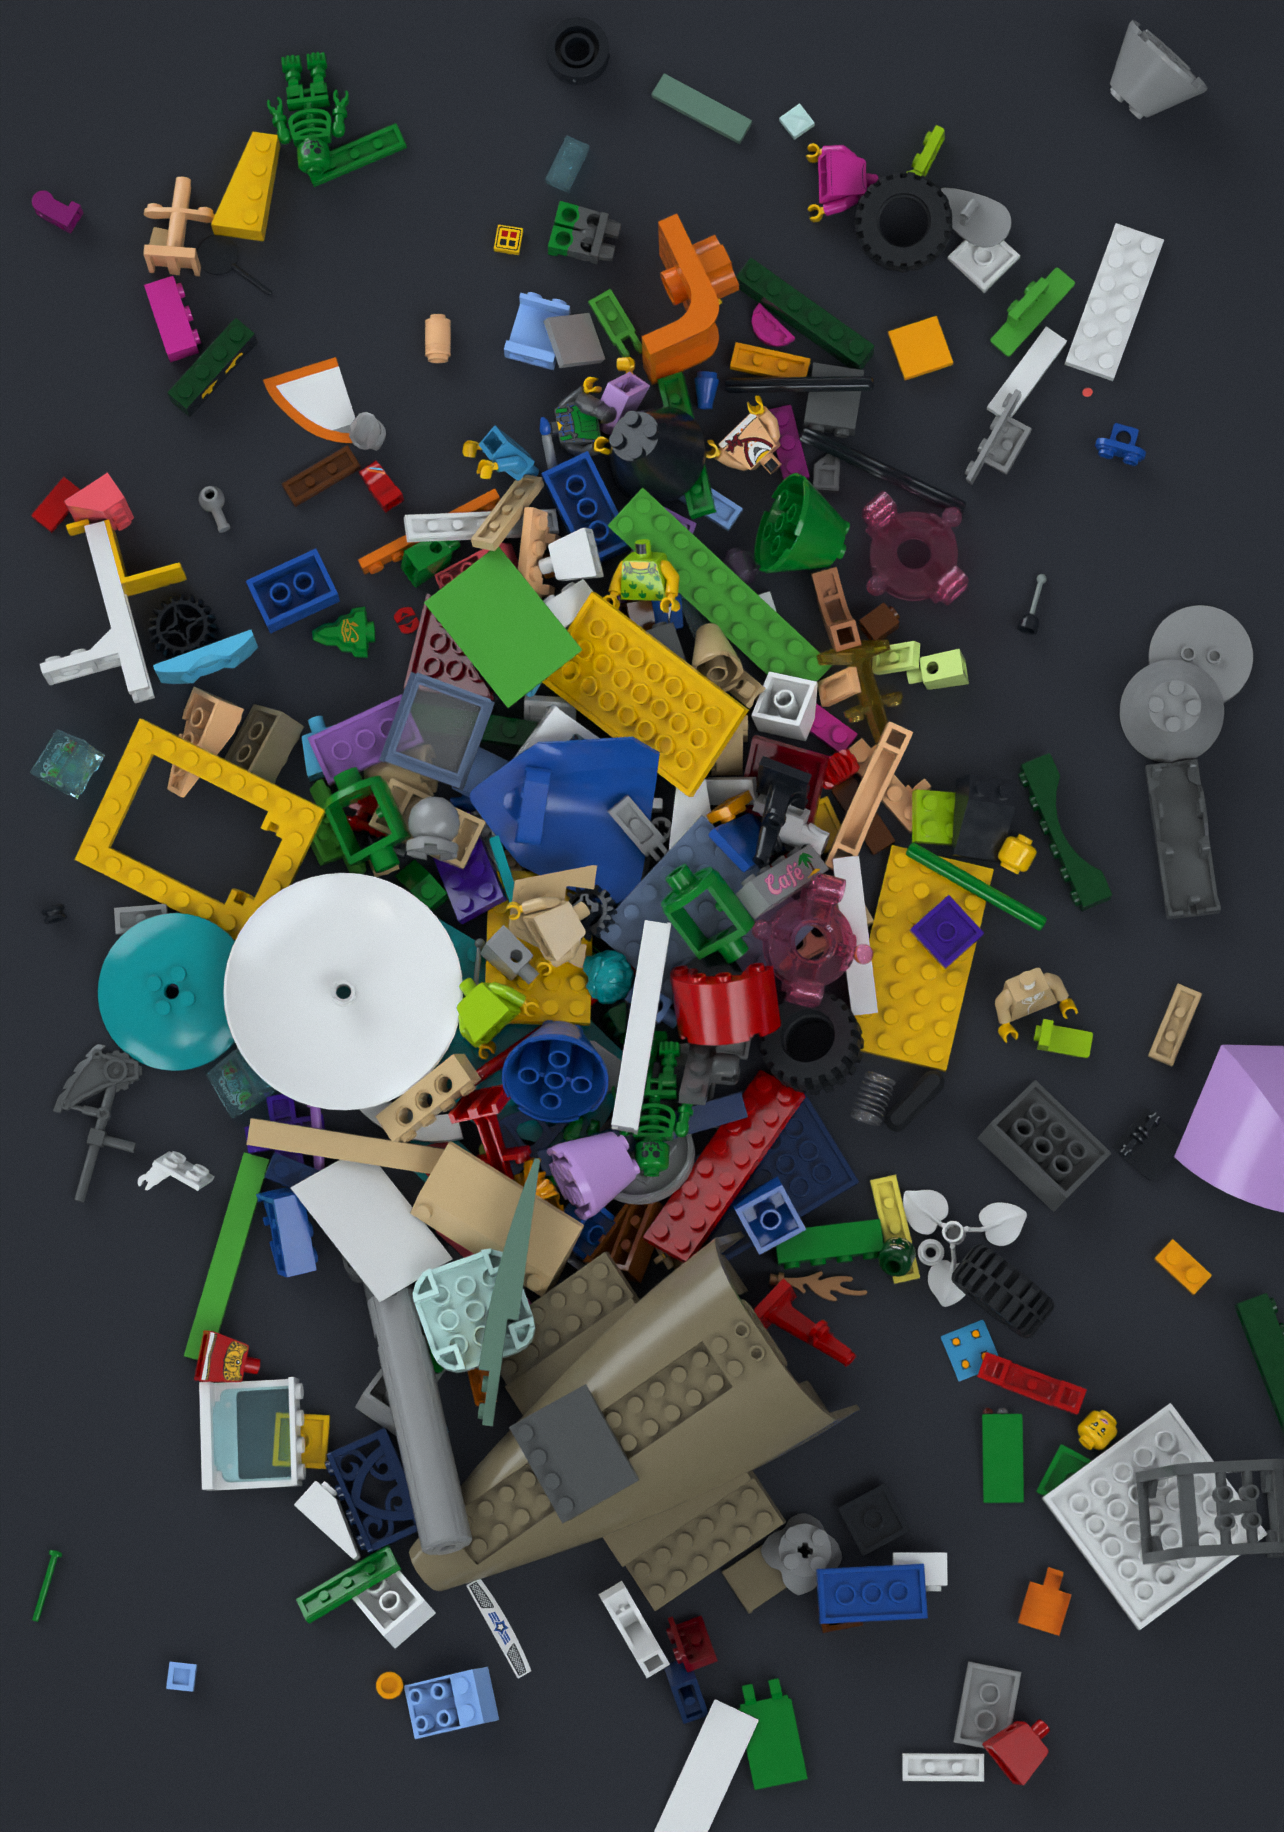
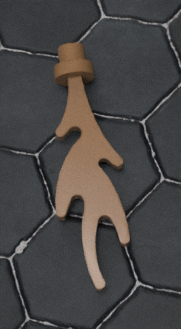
[769,1271,867,1302]

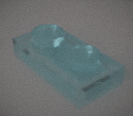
[545,135,590,193]

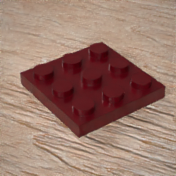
[743,735,830,825]

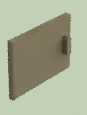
[722,1546,787,1614]

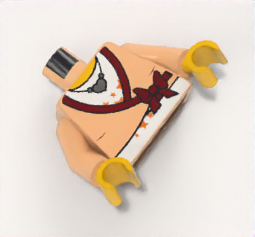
[706,396,782,474]

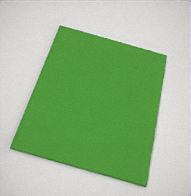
[424,547,582,708]

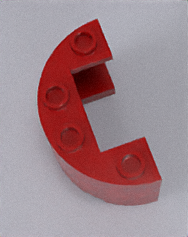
[670,963,781,1045]

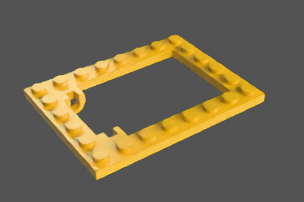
[75,719,326,940]

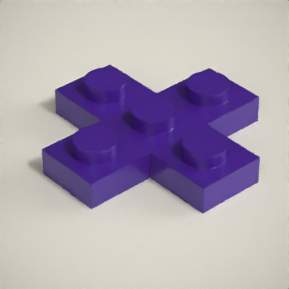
[244,1094,326,1164]

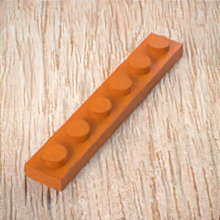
[358,489,500,575]

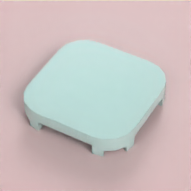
[413,1248,536,1373]

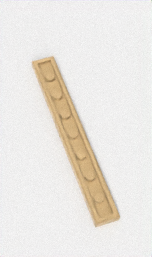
[246,1118,445,1174]

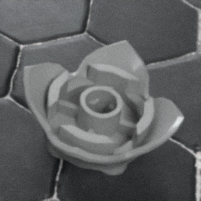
[760,1513,842,1595]

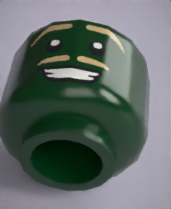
[878,1237,916,1277]

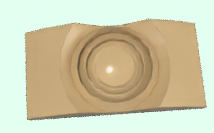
[369,778,486,869]

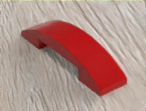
[977,1352,1087,1415]

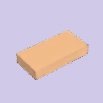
[817,667,861,707]

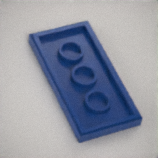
[708,813,786,873]
[816,1564,928,1624]

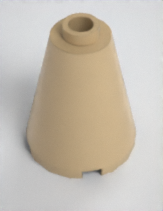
[692,623,743,692]
[364,744,438,796]

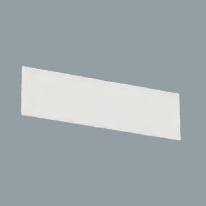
[654,1699,759,1832]

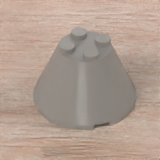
[1110,20,1208,119]
[1120,660,1224,763]

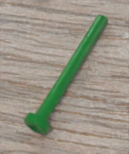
[32,1550,62,1622]

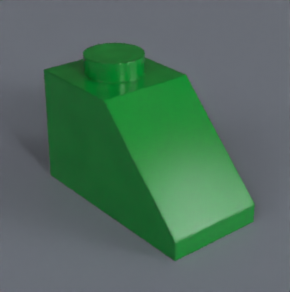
[395,859,449,912]

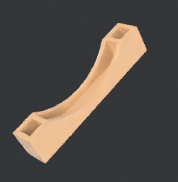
[824,721,913,871]

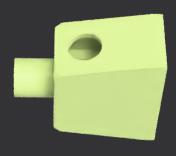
[907,649,969,690]

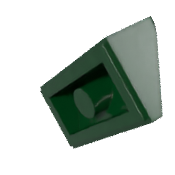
[599,1002,626,1041]

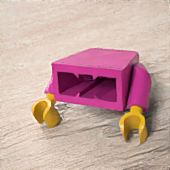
[806,143,878,222]

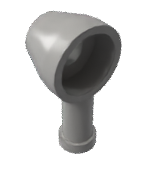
[199,486,231,533]

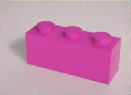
[144,276,201,362]

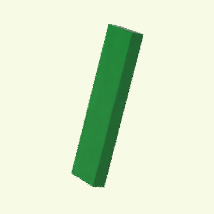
[308,123,407,187]
[296,1545,401,1624]

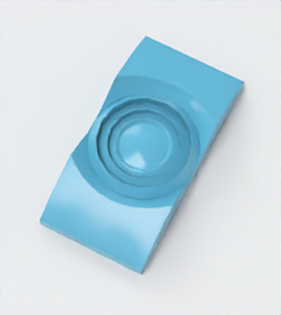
[153,630,258,684]

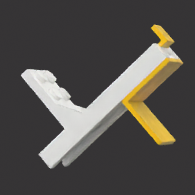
[40,519,187,703]

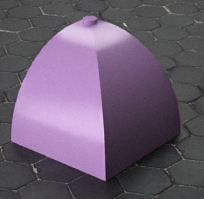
[1174,1045,1284,1212]

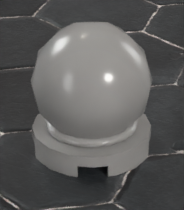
[406,797,460,861]

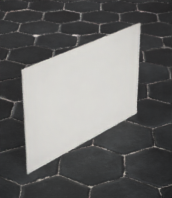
[291,1160,453,1302]

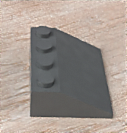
[978,1080,1112,1212]
[509,1384,639,1524]

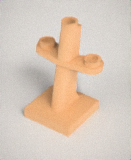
[144,177,215,277]

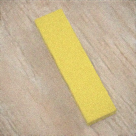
[870,1175,920,1284]

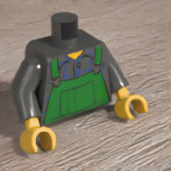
[549,377,610,457]

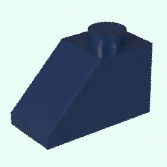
[664,1661,708,1724]

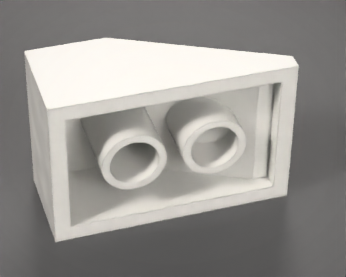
[294,1481,361,1561]
[352,1549,436,1649]

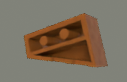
[583,1201,664,1283]

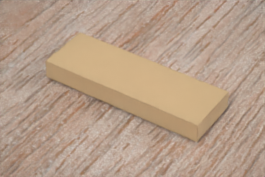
[1148,984,1202,1067]

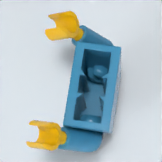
[462,425,539,481]

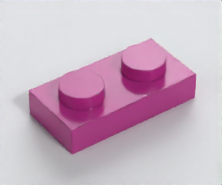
[810,703,858,752]

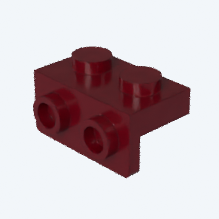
[666,1615,718,1673]

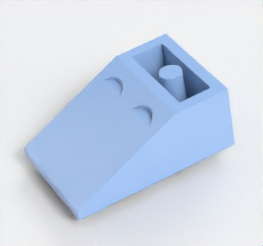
[404,1667,499,1739]

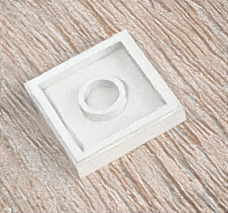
[948,240,1020,293]

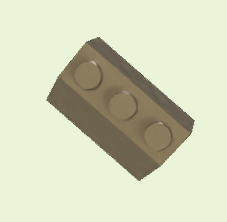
[224,704,304,784]

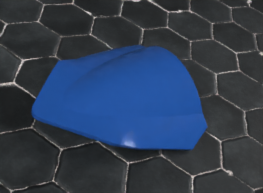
[470,736,660,905]

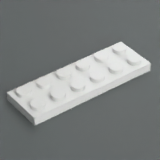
[1065,223,1164,381]

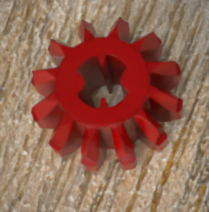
[823,749,860,789]

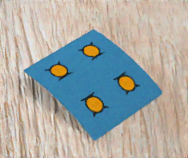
[941,1320,998,1381]

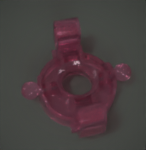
[861,491,969,606]
[752,873,873,1008]

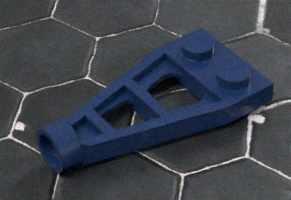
[499,1111,569,1176]

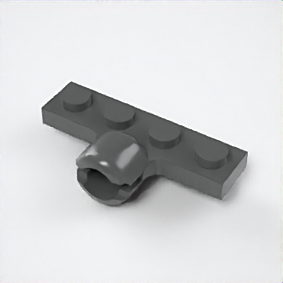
[679,1043,740,1105]

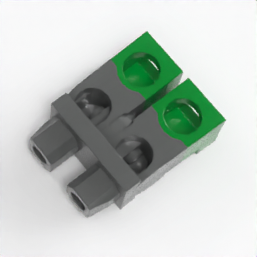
[548,201,621,264]

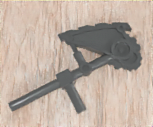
[53,1044,143,1203]

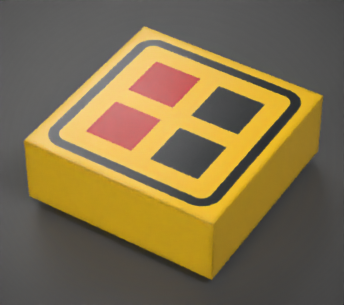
[494,225,523,255]

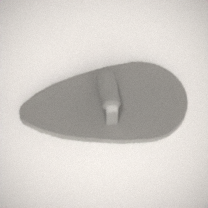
[941,188,1011,248]

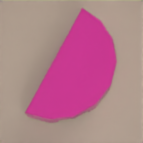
[751,303,795,347]

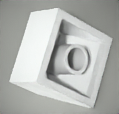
[751,672,818,741]

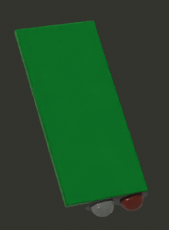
[980,1407,1024,1503]

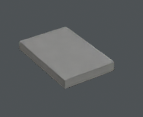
[953,1661,1022,1748]

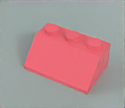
[64,473,134,531]

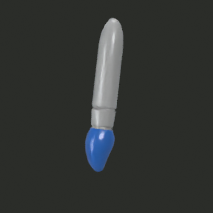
[539,417,557,470]

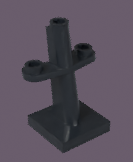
[752,756,812,867]

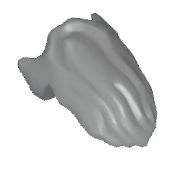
[349,412,386,451]

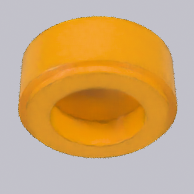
[376,1672,404,1699]

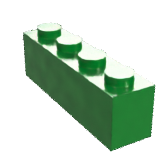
[776,1219,883,1269]

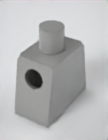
[480,925,540,985]

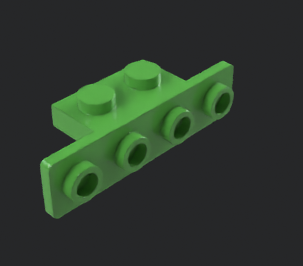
[990,268,1075,357]
[310,779,366,875]

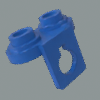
[1095,423,1146,466]

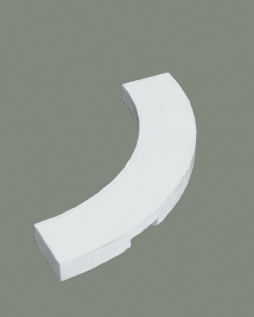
[360,1101,464,1143]

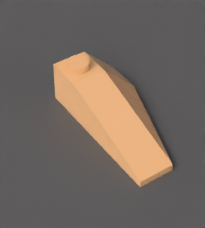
[167,687,244,798]

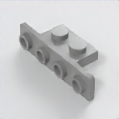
[965,389,1032,485]

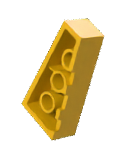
[211,132,281,241]

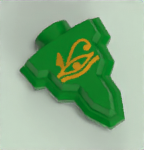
[312,607,376,658]

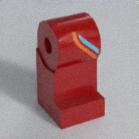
[359,461,404,513]

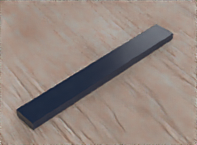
[536,1091,748,1177]

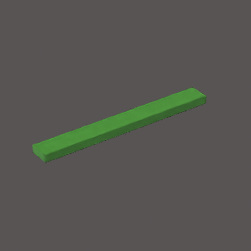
[184,1153,270,1360]

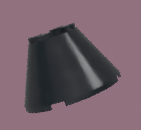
[609,406,707,503]

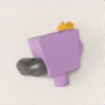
[574,357,650,435]

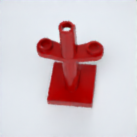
[448,1084,531,1181]
[754,1278,856,1367]

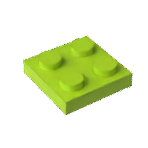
[912,789,955,846]

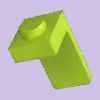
[1034,1019,1093,1058]

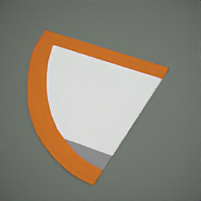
[263,357,356,443]

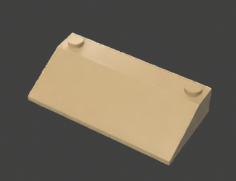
[410,1141,584,1297]

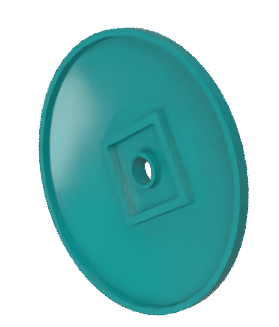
[98,913,235,1071]

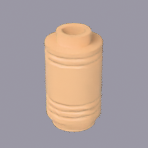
[425,314,451,363]

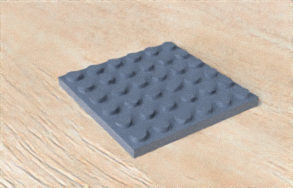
[600,815,818,1004]

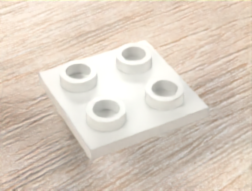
[138,1151,215,1191]

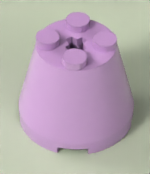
[547,1132,640,1220]

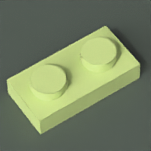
[872,641,920,675]

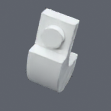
[599,1581,670,1678]

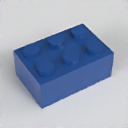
[246,548,340,634]

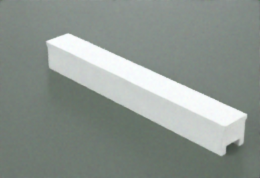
[611,920,671,1135]

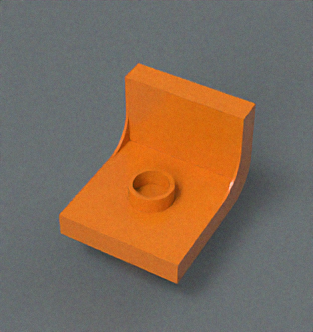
[642,214,739,385]

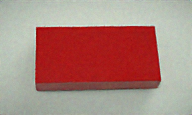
[31,477,80,533]

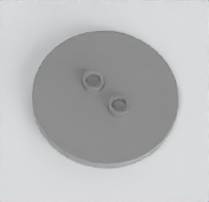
[1148,605,1253,703]
[600,1112,695,1205]

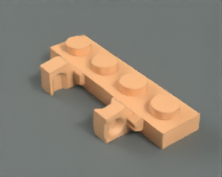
[518,507,561,599]
[849,738,932,834]

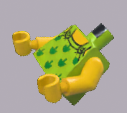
[603,539,680,613]

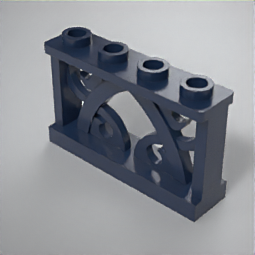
[324,1428,418,1553]

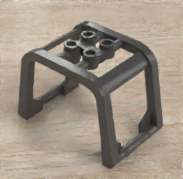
[1135,1459,1284,1565]

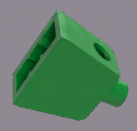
[401,540,461,588]

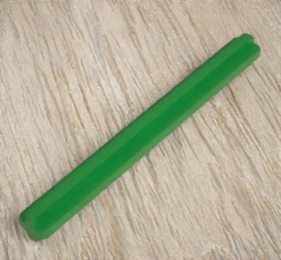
[906,843,1047,931]

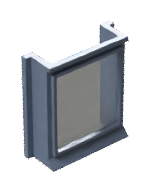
[379,672,495,791]

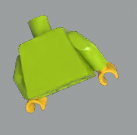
[456,978,541,1059]

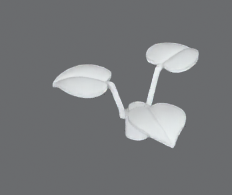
[903,1190,1027,1307]

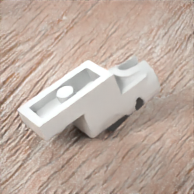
[753,794,830,857]

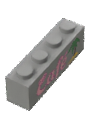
[736,844,829,919]

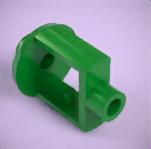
[324,767,411,873]
[661,864,755,964]

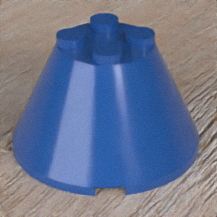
[502,1020,609,1123]

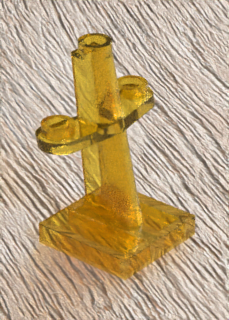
[817,640,904,744]

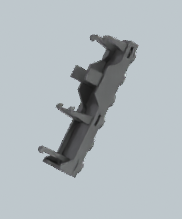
[1145,759,1221,920]

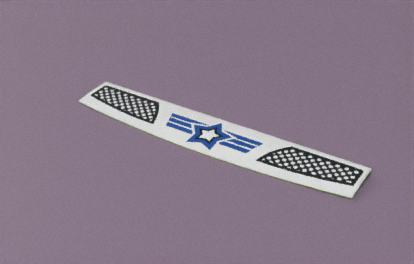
[466,1579,531,1678]

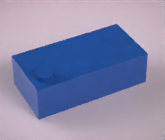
[541,451,631,563]

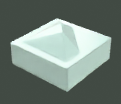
[779,103,815,140]

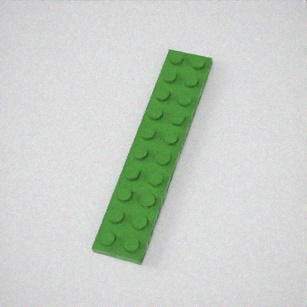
[607,488,832,682]

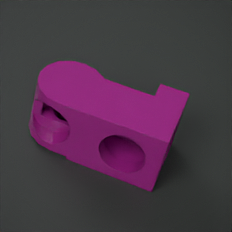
[32,191,83,234]

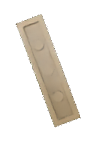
[471,474,545,551]

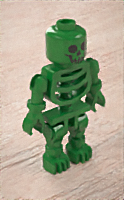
[267,52,349,177]
[611,1041,694,1177]

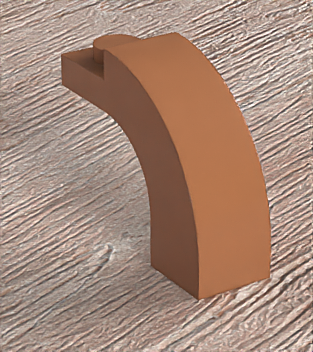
[811,566,862,652]

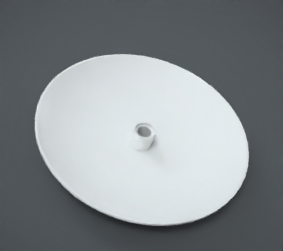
[224,873,463,1110]

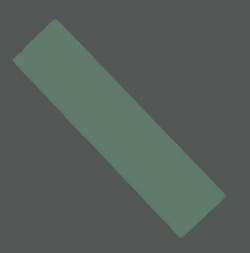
[651,73,752,144]

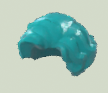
[583,950,634,1004]

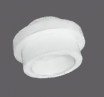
[918,1239,944,1266]

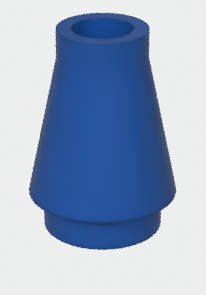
[694,371,719,410]

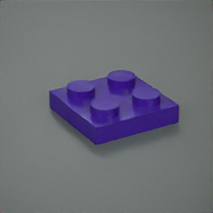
[910,895,984,969]

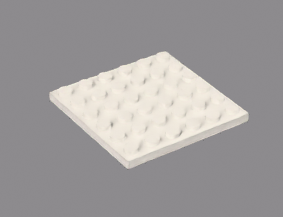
[1042,1403,1267,1630]

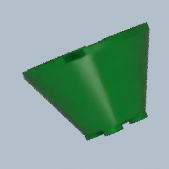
[754,473,850,573]

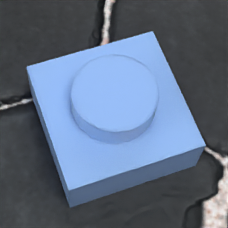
[166,1662,197,1692]

